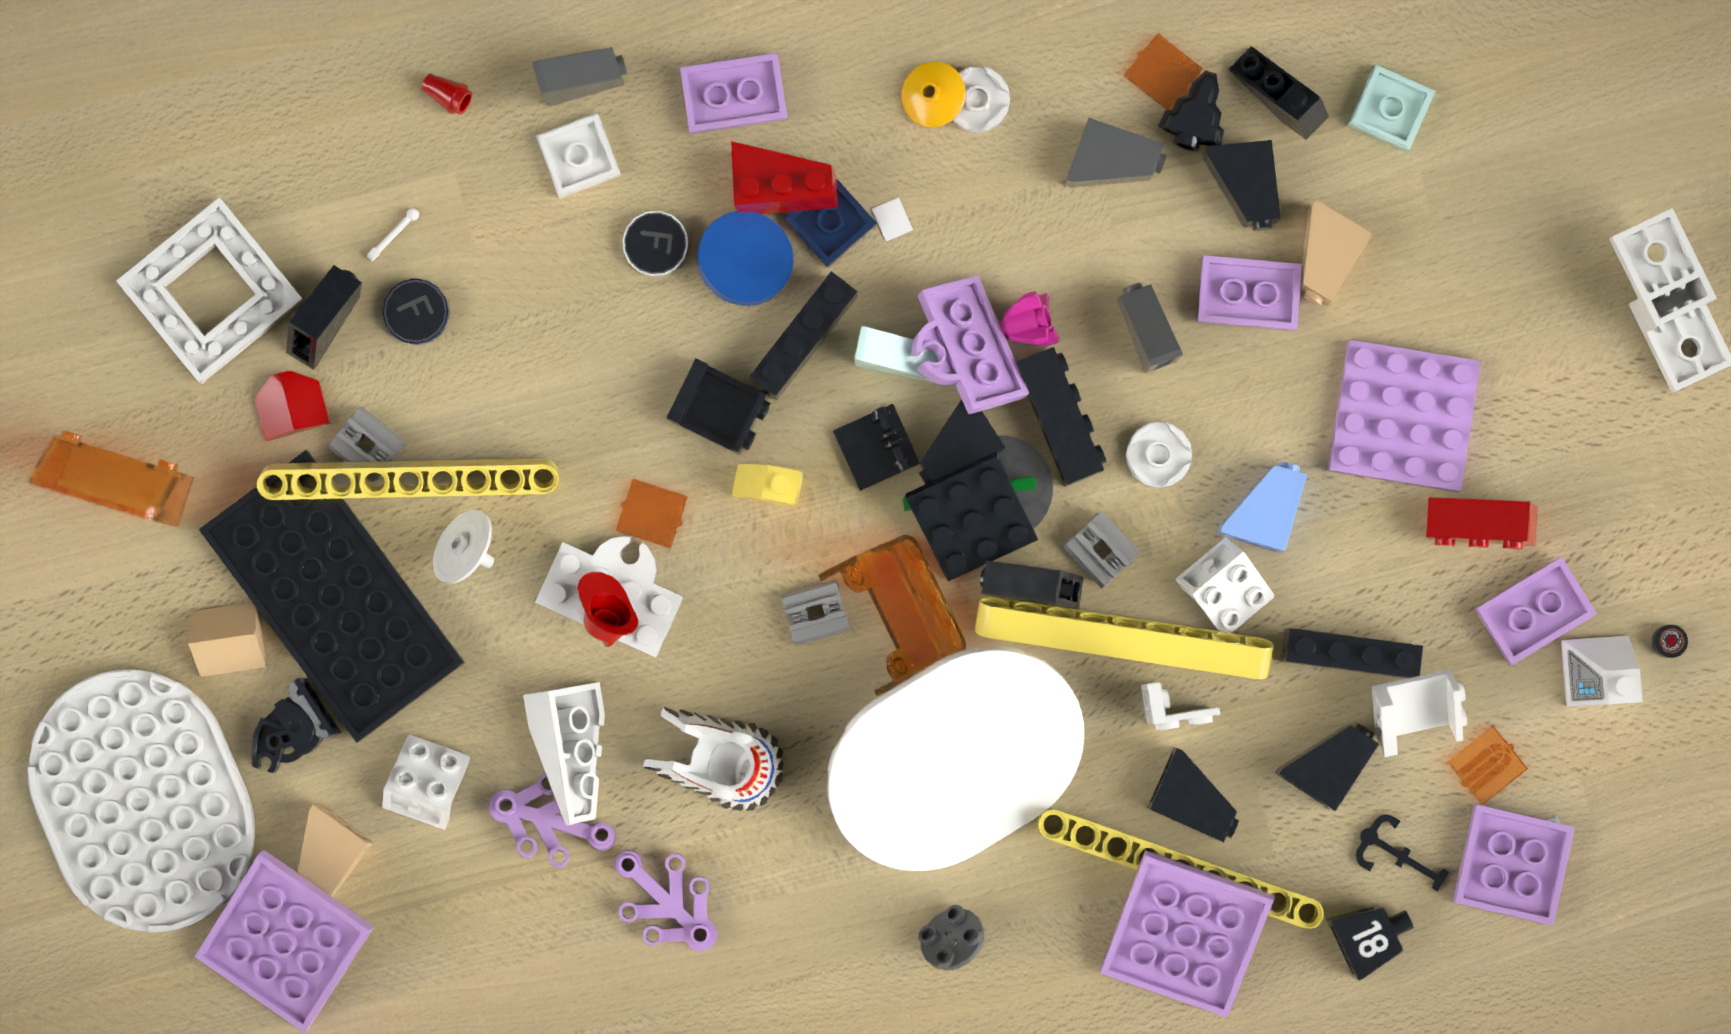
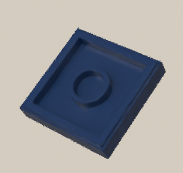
[784,178,877,268]

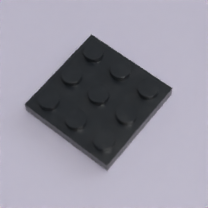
[905,452,1038,581]

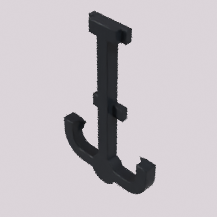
[1355,814,1449,892]

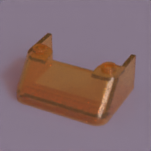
[28,430,194,527]
[818,535,966,696]

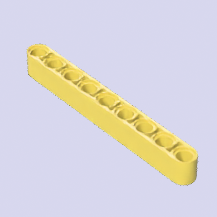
[257,458,559,500]
[975,596,1274,679]
[1037,808,1324,929]

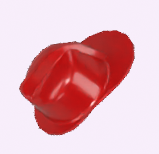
[577,572,639,647]

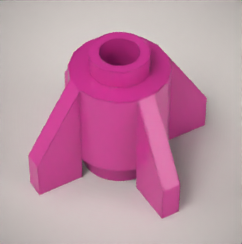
[1001,291,1059,346]

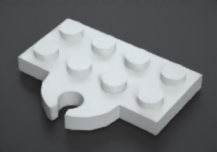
[535,536,684,658]

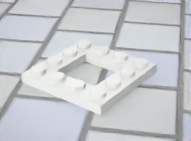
[116,197,305,384]

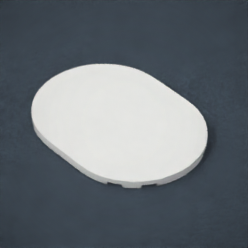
[827,646,1084,871]
[27,669,255,932]

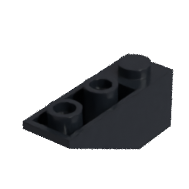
[1229,46,1329,140]

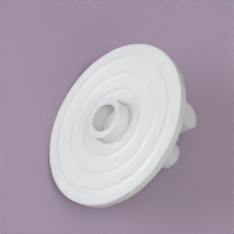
[433,510,494,584]

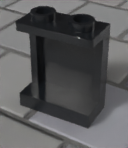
[666,358,771,455]

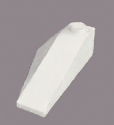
[523,682,605,825]

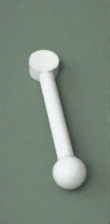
[367,208,419,261]

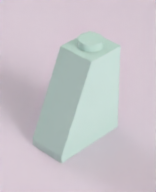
[855,326,938,382]

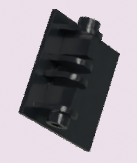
[833,404,920,491]

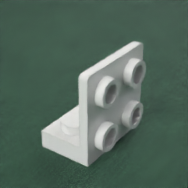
[1175,537,1274,633]
[1140,682,1220,730]
[382,735,470,830]

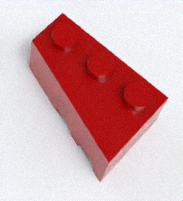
[731,141,838,214]
[1426,497,1537,550]

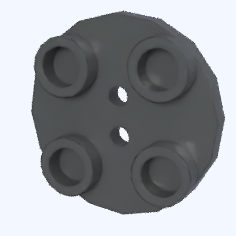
[918,905,984,971]

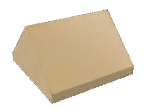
[188,602,268,677]

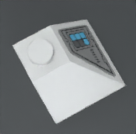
[1561,636,1643,707]

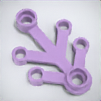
[489,774,615,868]
[615,850,717,951]

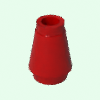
[421,73,473,115]

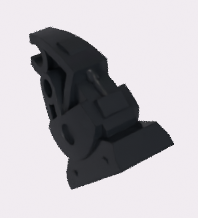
[252,678,342,773]

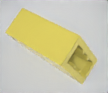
[731,464,803,509]

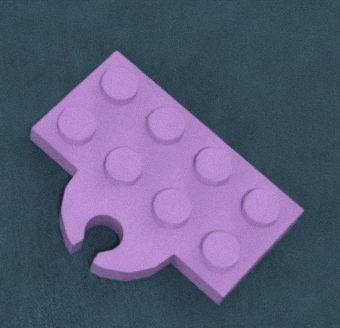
[911,275,1029,415]

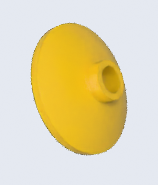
[901,61,966,128]

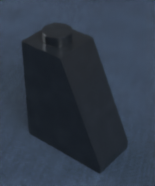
[1202,140,1281,231]
[286,265,362,370]
[918,399,1006,484]
[980,561,1084,609]
[1275,723,1379,811]
[1147,747,1239,842]

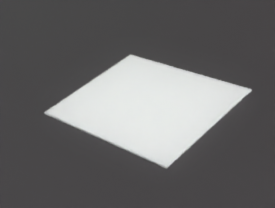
[872,197,913,242]

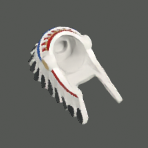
[643,707,784,811]

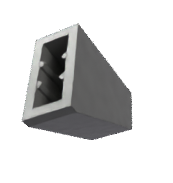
[532,47,627,107]
[1065,118,1167,188]
[1117,282,1183,374]

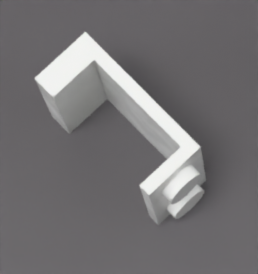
[1372,669,1467,757]

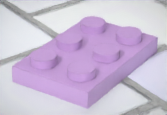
[680,53,788,135]
[1196,255,1302,331]
[1474,557,1597,666]

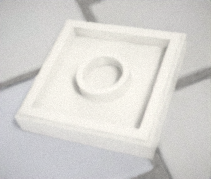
[536,113,621,198]

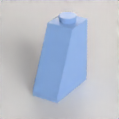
[1217,462,1307,553]

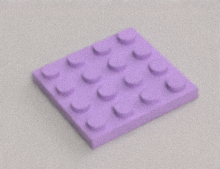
[1328,340,1481,492]
[195,850,375,1033]
[1100,851,1274,1017]

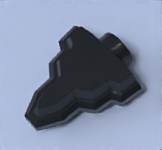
[1158,70,1224,152]

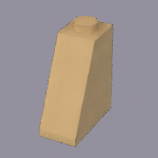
[1300,200,1373,306]
[297,803,373,898]

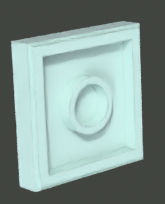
[1347,64,1436,152]

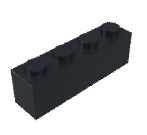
[750,271,858,400]
[1016,347,1107,487]
[1280,628,1423,678]

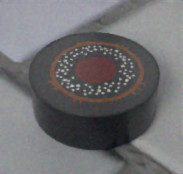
[1652,625,1688,658]

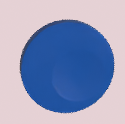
[697,211,794,306]

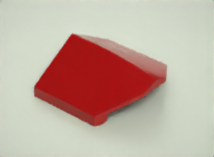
[255,370,331,441]

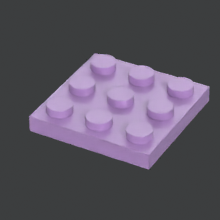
[1453,804,1575,926]

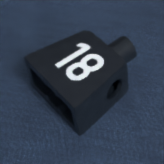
[1326,905,1414,981]

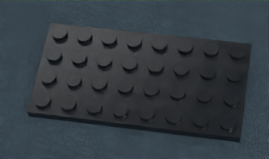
[199,450,466,743]

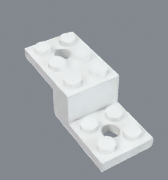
[1609,208,1731,393]

